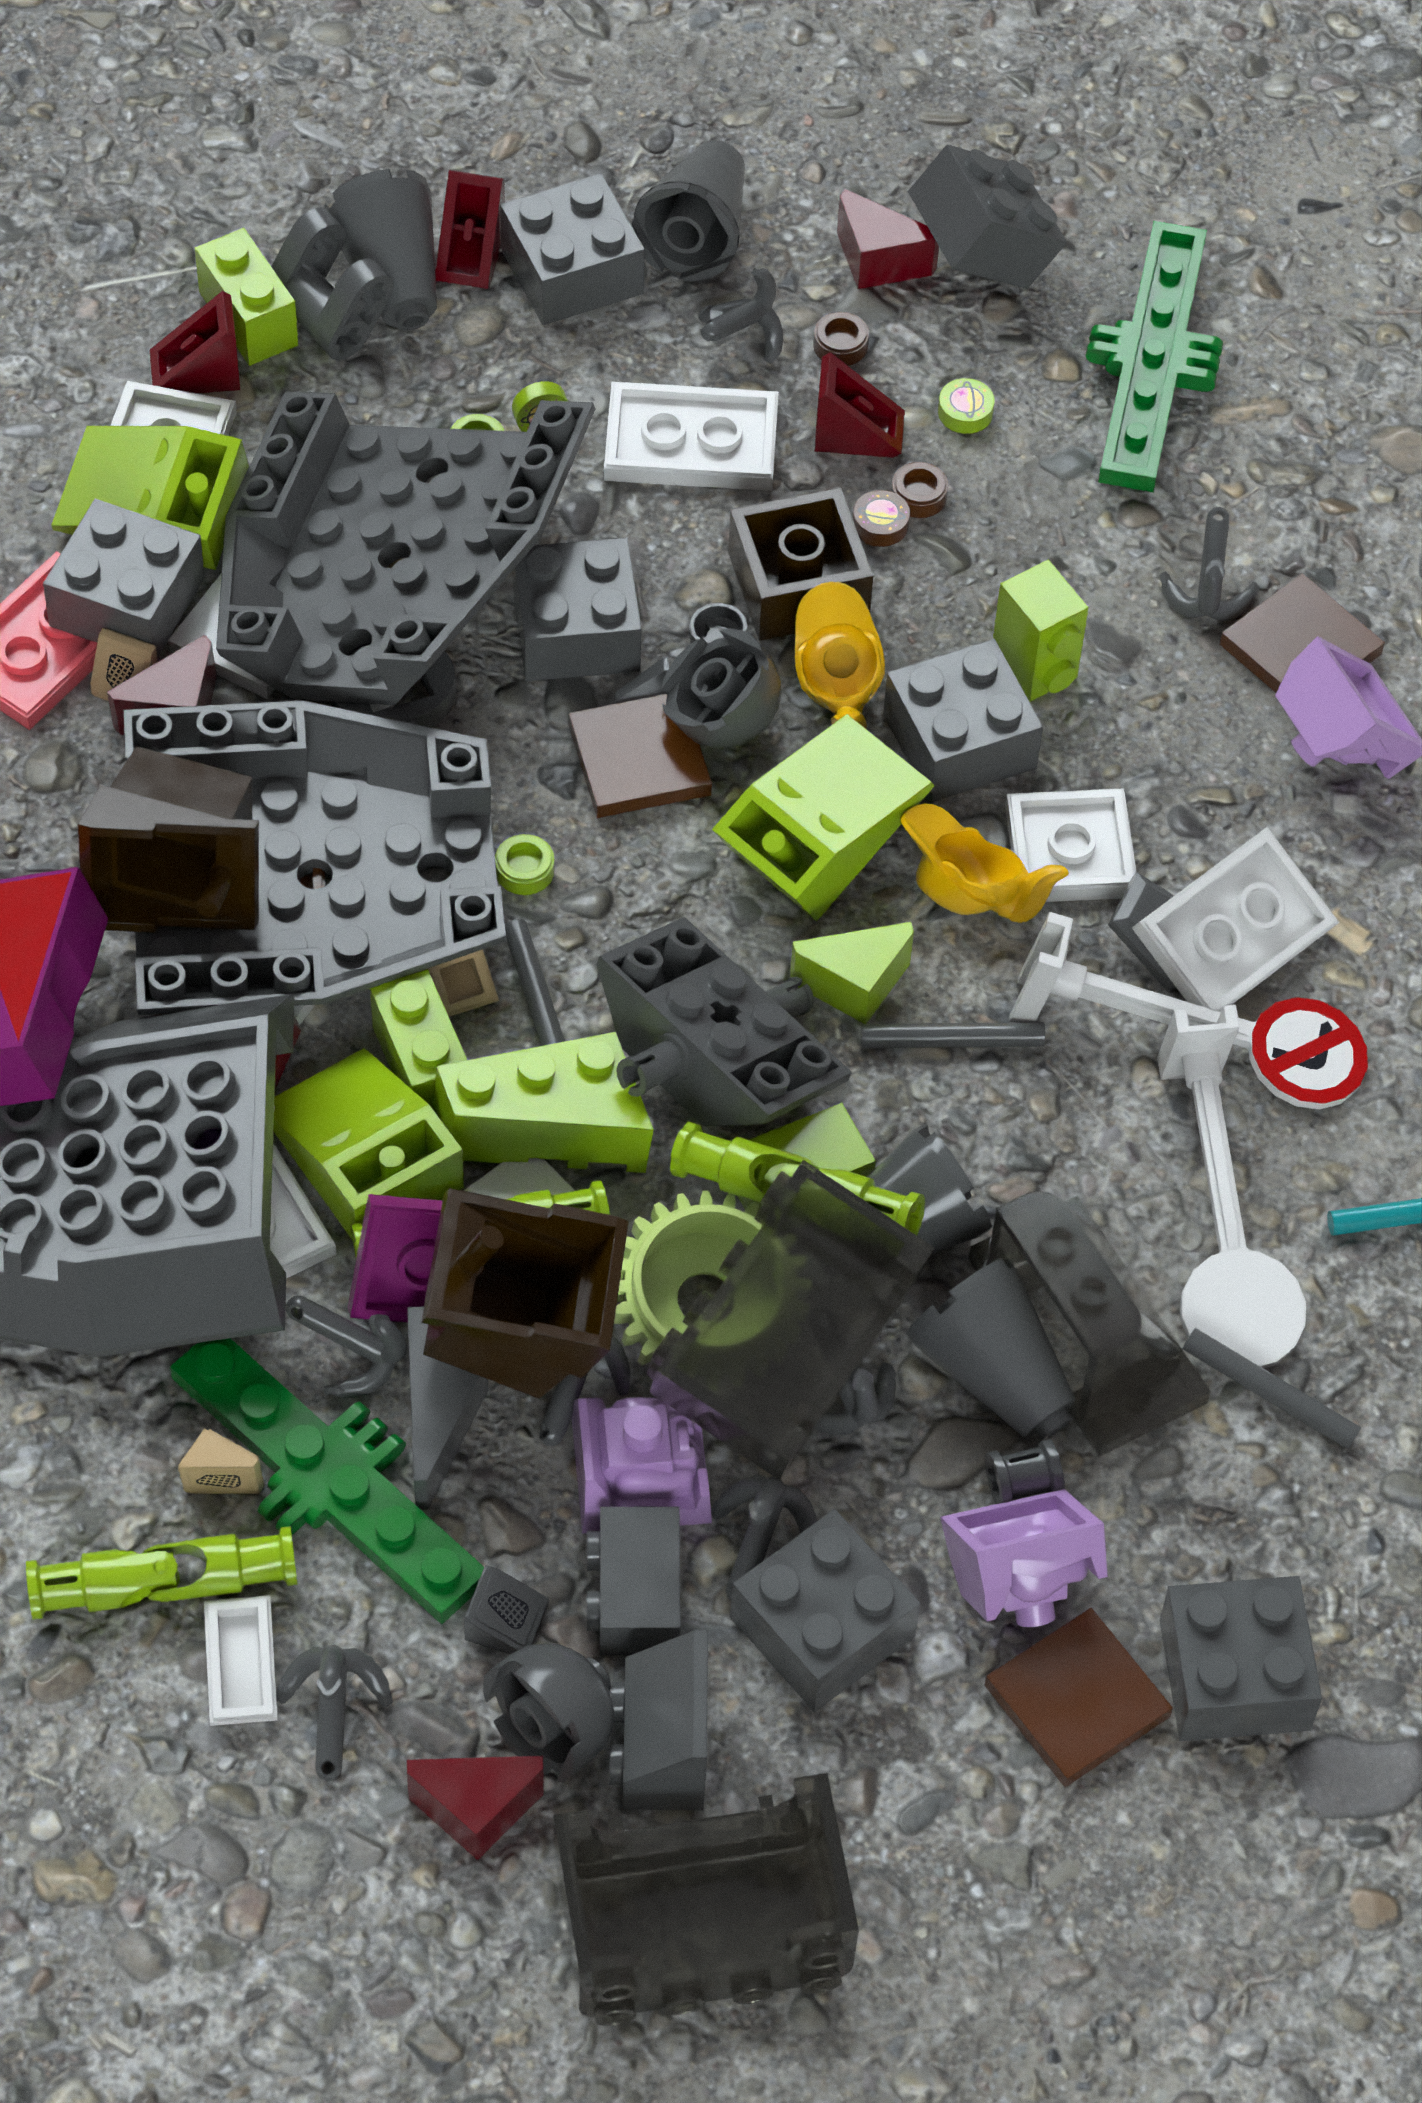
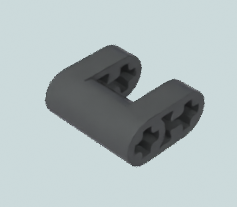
[271,207,394,360]

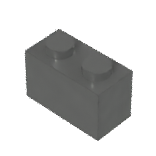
[587,1507,681,1655]

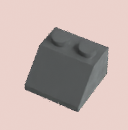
[609,1630,708,1811]

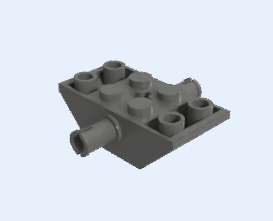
[596,917,852,1126]

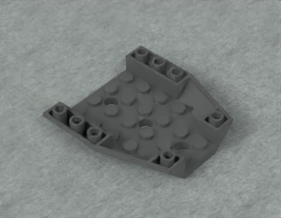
[216,391,596,705]
[123,700,506,1015]
[0,994,294,1357]

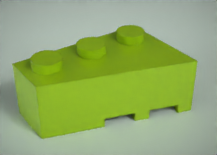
[432,1032,654,1173]

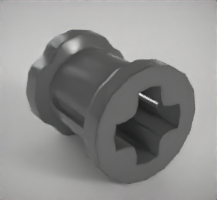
[985,1439,1065,1504]

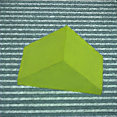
[790,922,914,1024]

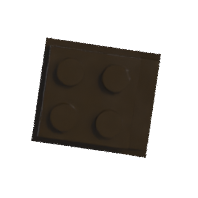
[78,746,259,933]
[421,1188,629,1399]

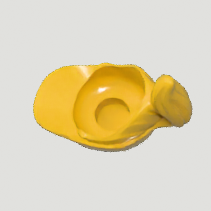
[795,582,885,729]
[900,803,1069,923]

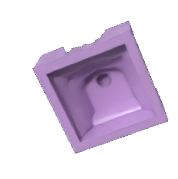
[1275,636,1422,779]
[571,1386,712,1534]
[940,1489,1108,1627]

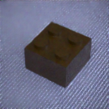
[728,487,874,641]

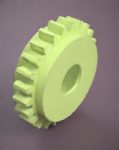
[614,1191,811,1391]

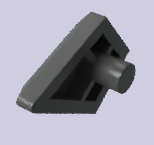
[1108,873,1176,991]

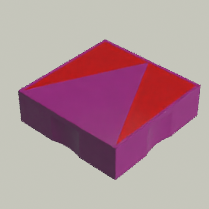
[0,867,108,1106]

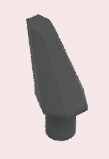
[614,657,670,704]

